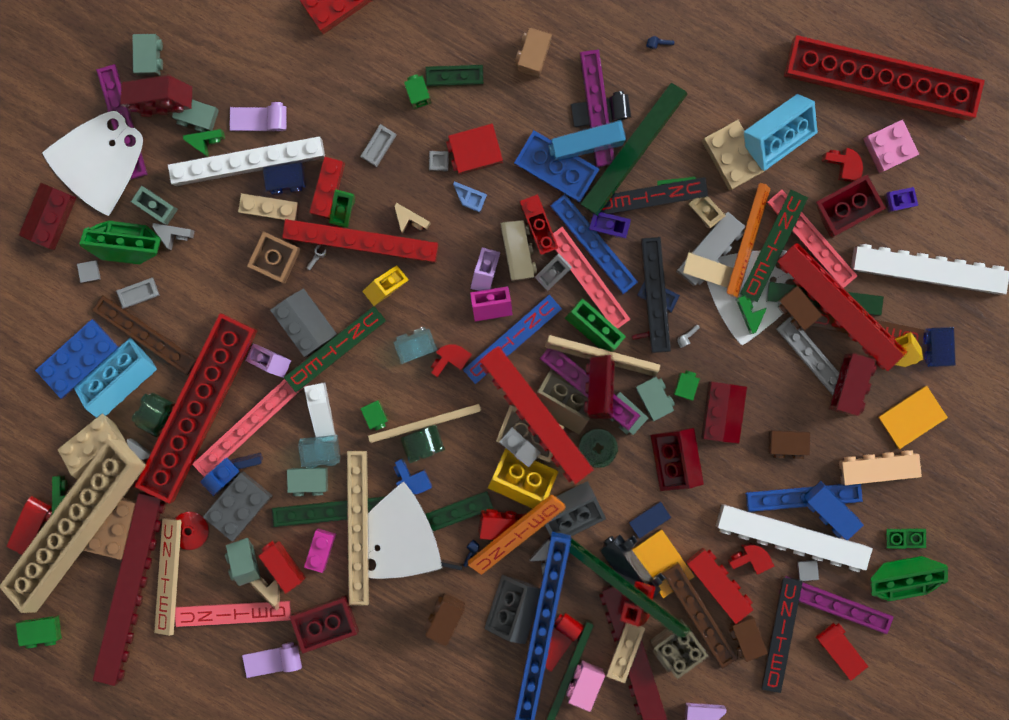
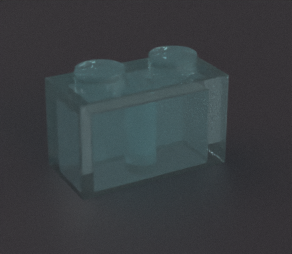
[393,327,438,364]
[298,435,341,468]

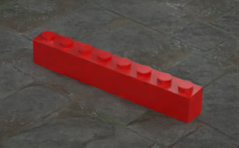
[282,219,439,263]
[777,243,908,371]
[479,346,594,484]

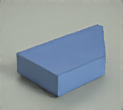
[453,181,487,213]

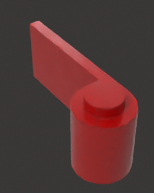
[6,496,52,555]
[545,613,584,672]
[816,623,869,681]

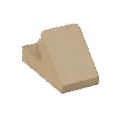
[689,197,725,228]
[395,203,431,234]
[250,577,280,611]

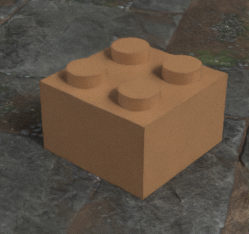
[515,28,552,78]
[247,231,301,284]

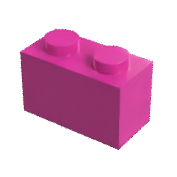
[470,286,513,321]
[304,528,336,573]

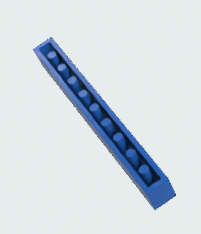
[514,532,571,720]

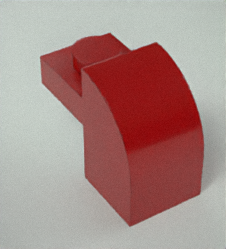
[822,148,863,182]
[431,344,472,377]
[727,543,774,575]
[620,581,655,627]

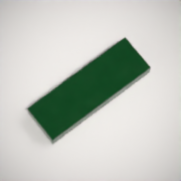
[426,65,484,87]

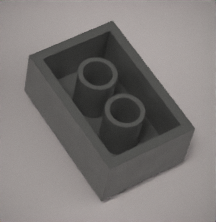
[203,471,273,542]

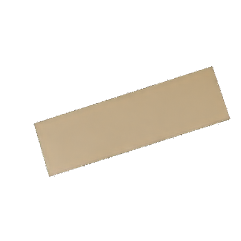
[683,252,733,288]

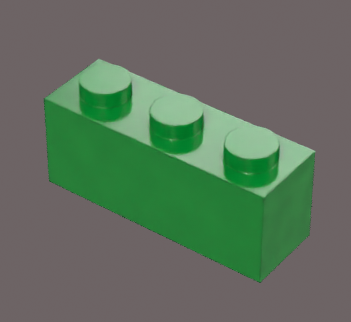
[565,298,626,352]

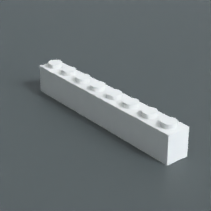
[168,137,325,186]
[851,244,1009,295]
[716,504,873,572]

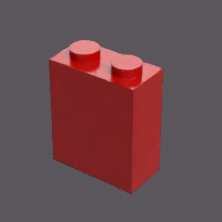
[446,123,503,175]
[259,541,306,594]

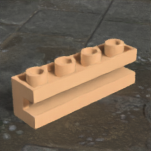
[839,450,922,485]

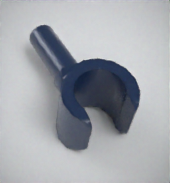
[646,36,674,49]
[463,540,479,567]

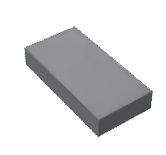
[360,124,397,167]
[116,278,160,309]

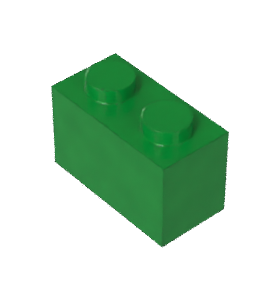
[404,75,432,109]
[16,616,62,648]

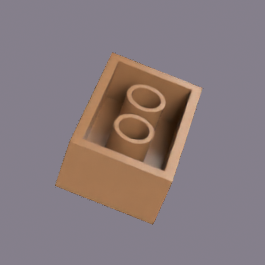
[84,497,136,560]

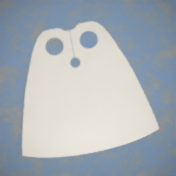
[43,111,143,216]
[707,250,794,345]
[368,482,442,579]

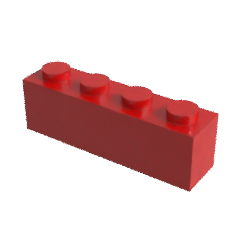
[686,548,754,624]

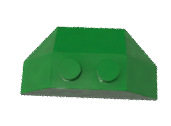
[79,221,161,265]
[870,556,948,601]

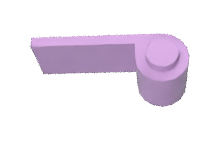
[230,102,287,131]
[242,642,302,678]

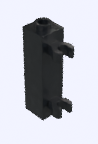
[600,534,665,598]

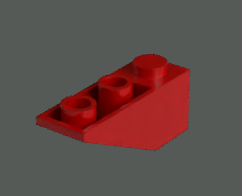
[520,194,559,255]
[478,509,527,540]

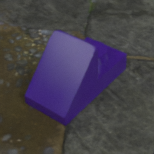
[884,187,918,213]
[589,212,631,238]

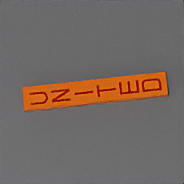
[727,183,771,298]
[468,494,565,575]

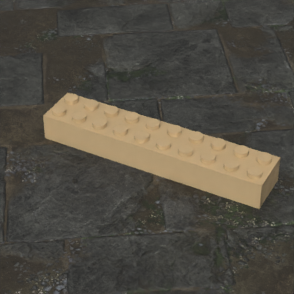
[0,439,146,613]

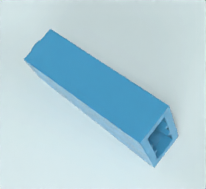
[548,120,626,161]

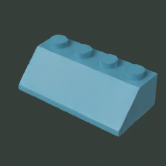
[744,94,818,171]
[74,337,157,418]

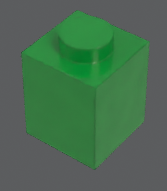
[673,370,700,401]
[360,400,389,431]

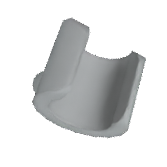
[306,245,326,270]
[677,325,700,348]

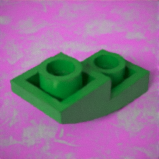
[887,528,926,549]

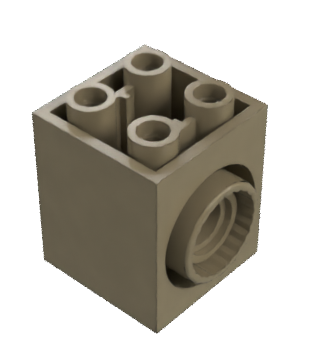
[650,618,708,679]

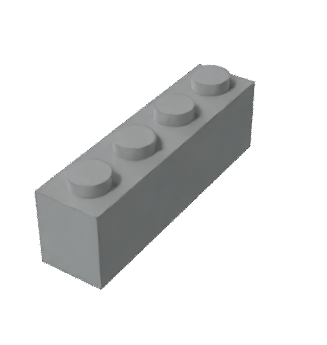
[676,212,745,286]

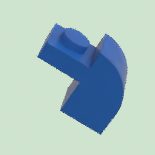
[200,457,240,496]
[394,458,432,494]

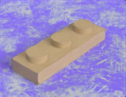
[238,193,299,221]
[606,623,645,683]

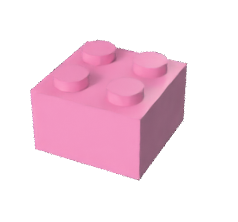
[863,120,919,173]
[566,660,605,712]

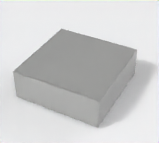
[429,151,449,171]
[77,260,101,283]
[797,560,819,581]

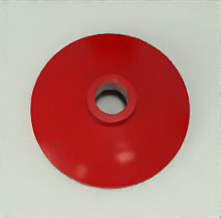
[175,512,209,550]

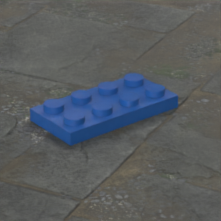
[514,130,599,203]
[35,319,119,399]

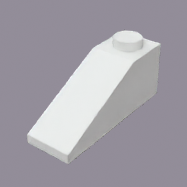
[304,383,336,443]

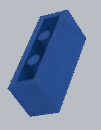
[804,481,864,541]

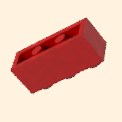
[310,156,345,219]

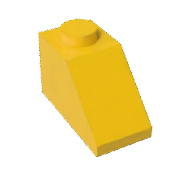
[362,265,408,306]
[895,332,923,367]

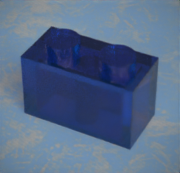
[263,162,306,195]
[924,327,956,367]

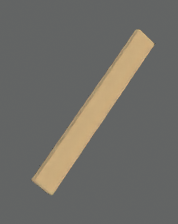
[347,451,369,605]

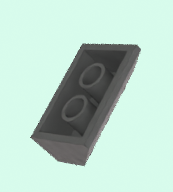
[270,288,338,357]
[545,481,606,536]
[484,574,540,644]

